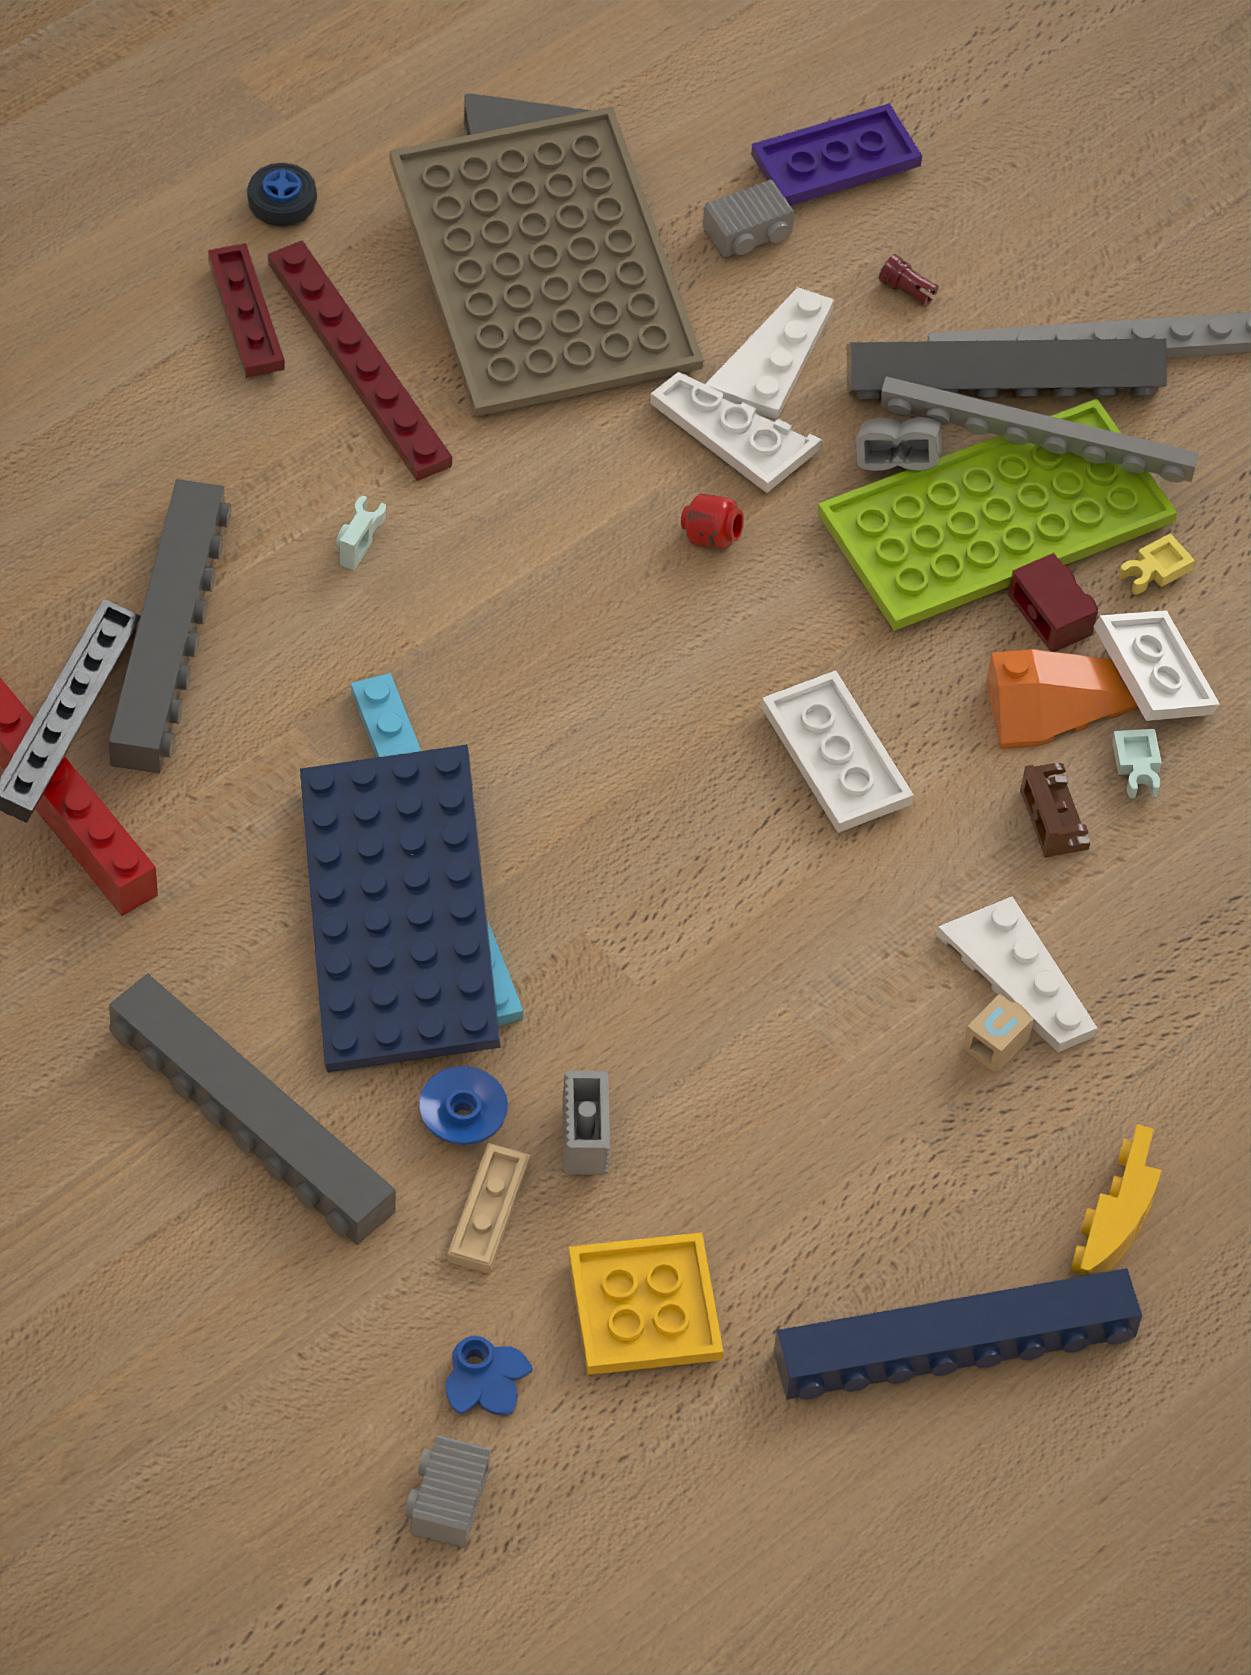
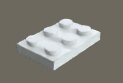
[1093,610,1220,721]

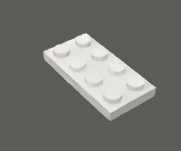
[761,670,914,833]

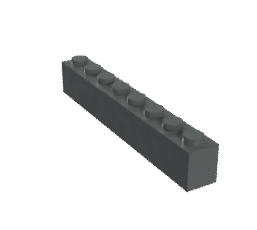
[846,338,1167,399]
[109,479,231,773]
[109,973,396,1245]

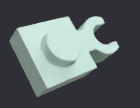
[1112,729,1162,798]

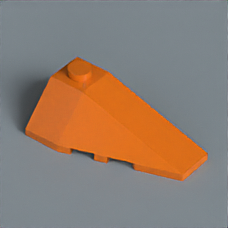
[986,649,1139,749]

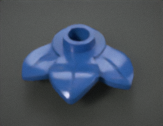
[446,1336,533,1415]

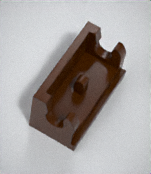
[1020,763,1090,858]

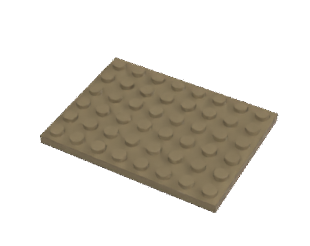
[389,106,704,417]

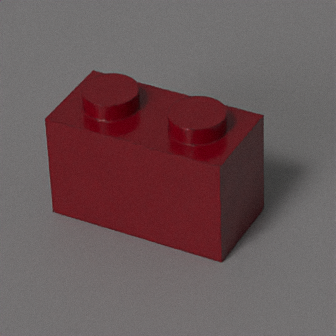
[1008,553,1098,652]

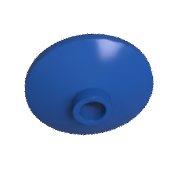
[419,1066,508,1145]

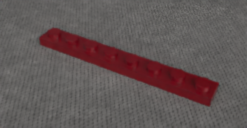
[268,240,452,481]

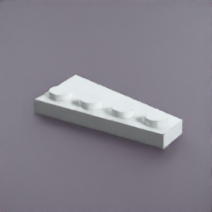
[705,287,834,420]
[650,372,822,493]

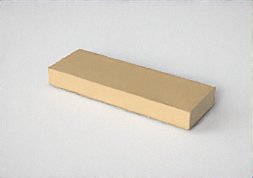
[447,1143,530,1274]

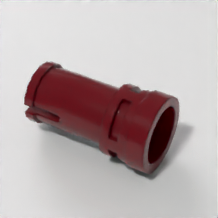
[878,254,939,307]

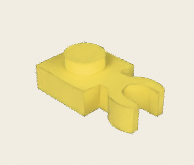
[1118,533,1195,594]

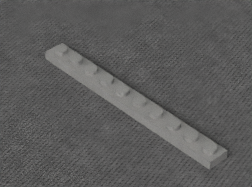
[927,312,1251,358]

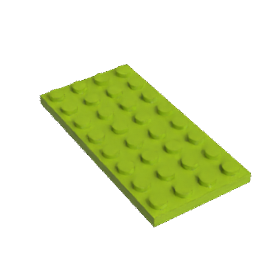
[817,399,1178,631]

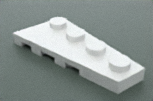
[936,896,1097,1053]

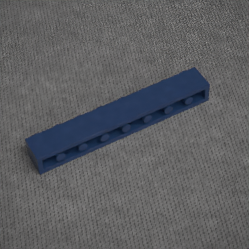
[773,1268,1142,1400]

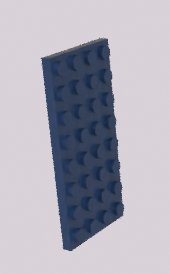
[300,744,501,1073]

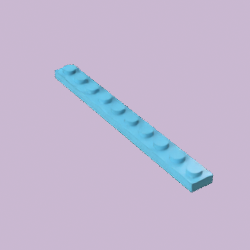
[351,673,523,1026]

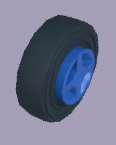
[247,162,317,226]

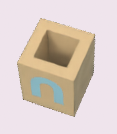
[963,994,1034,1074]

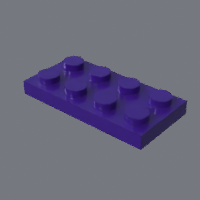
[751,103,922,206]

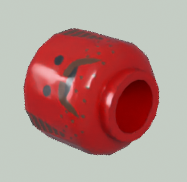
[681,494,744,550]

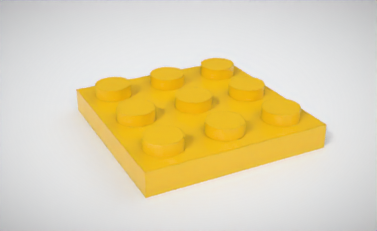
[568,1232,724,1375]

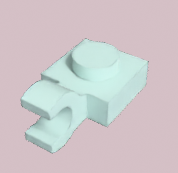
[336,495,386,571]

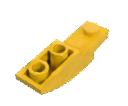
[1070,1124,1162,1277]

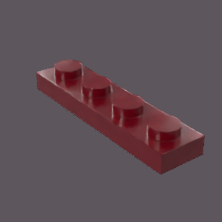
[208,243,285,378]

